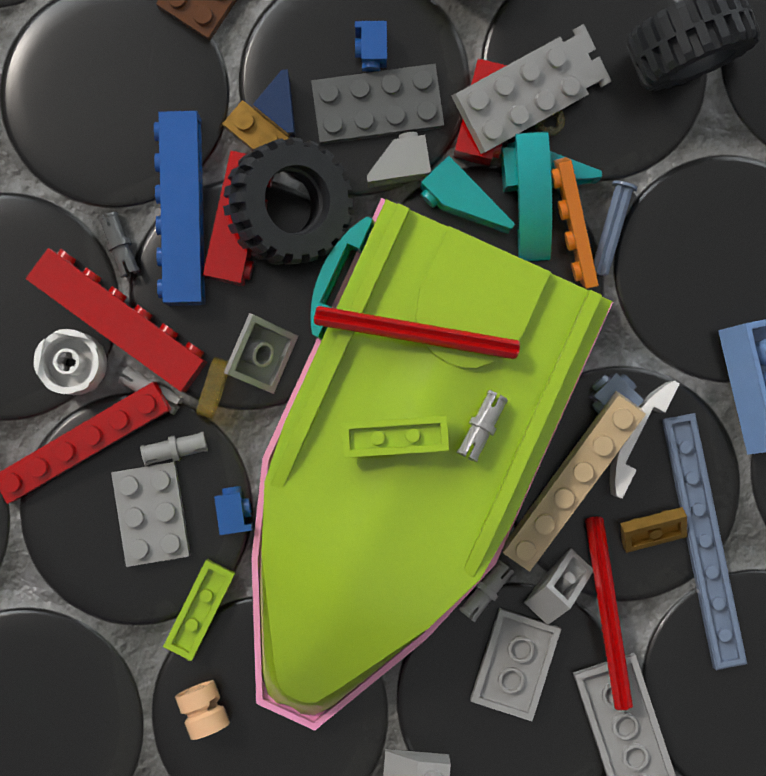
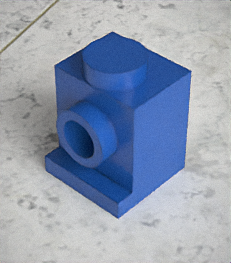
[355,21,387,72]
[214,486,255,535]

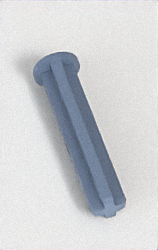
[594,180,638,276]

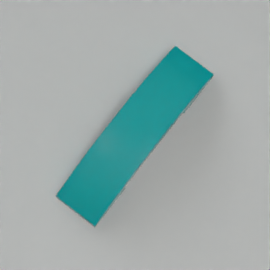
[515,132,552,261]
[311,217,375,340]

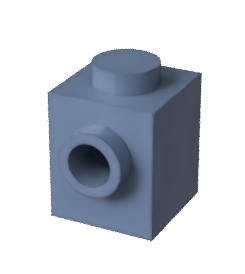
[589,373,644,414]

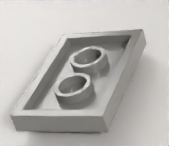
[111,462,191,567]
[470,608,561,721]

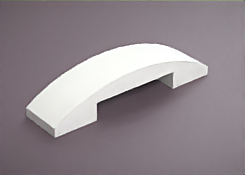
[610,381,680,498]

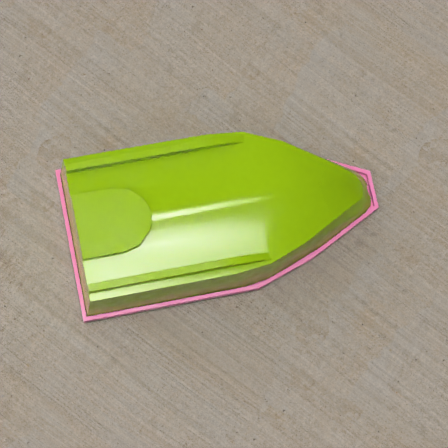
[251,198,613,730]

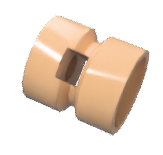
[175,680,230,740]

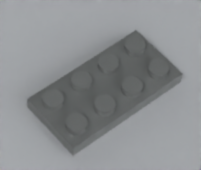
[311,63,444,145]

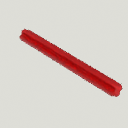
[314,306,520,359]
[585,516,633,711]

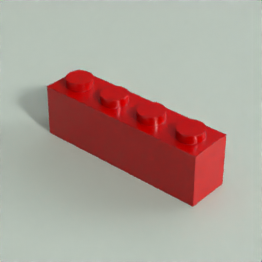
[203,150,274,287]

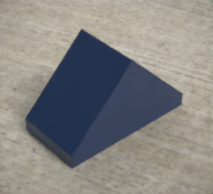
[253,69,296,138]

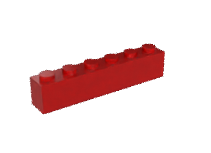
[25,248,208,393]

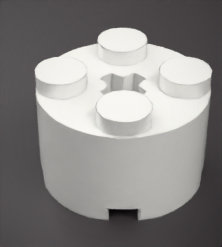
[34,329,107,395]

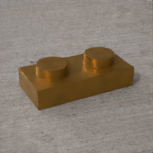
[222,100,289,150]
[620,507,687,553]

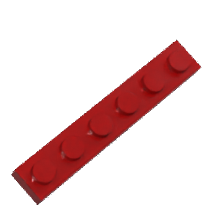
[0,382,172,504]

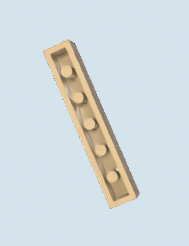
[503,391,646,572]

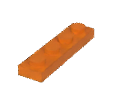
[551,157,599,289]

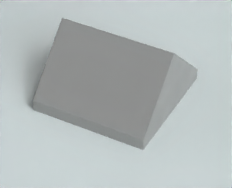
[224,313,298,394]

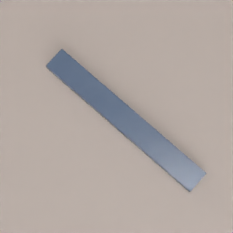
[662,413,747,670]

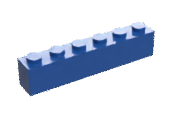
[154,111,206,306]

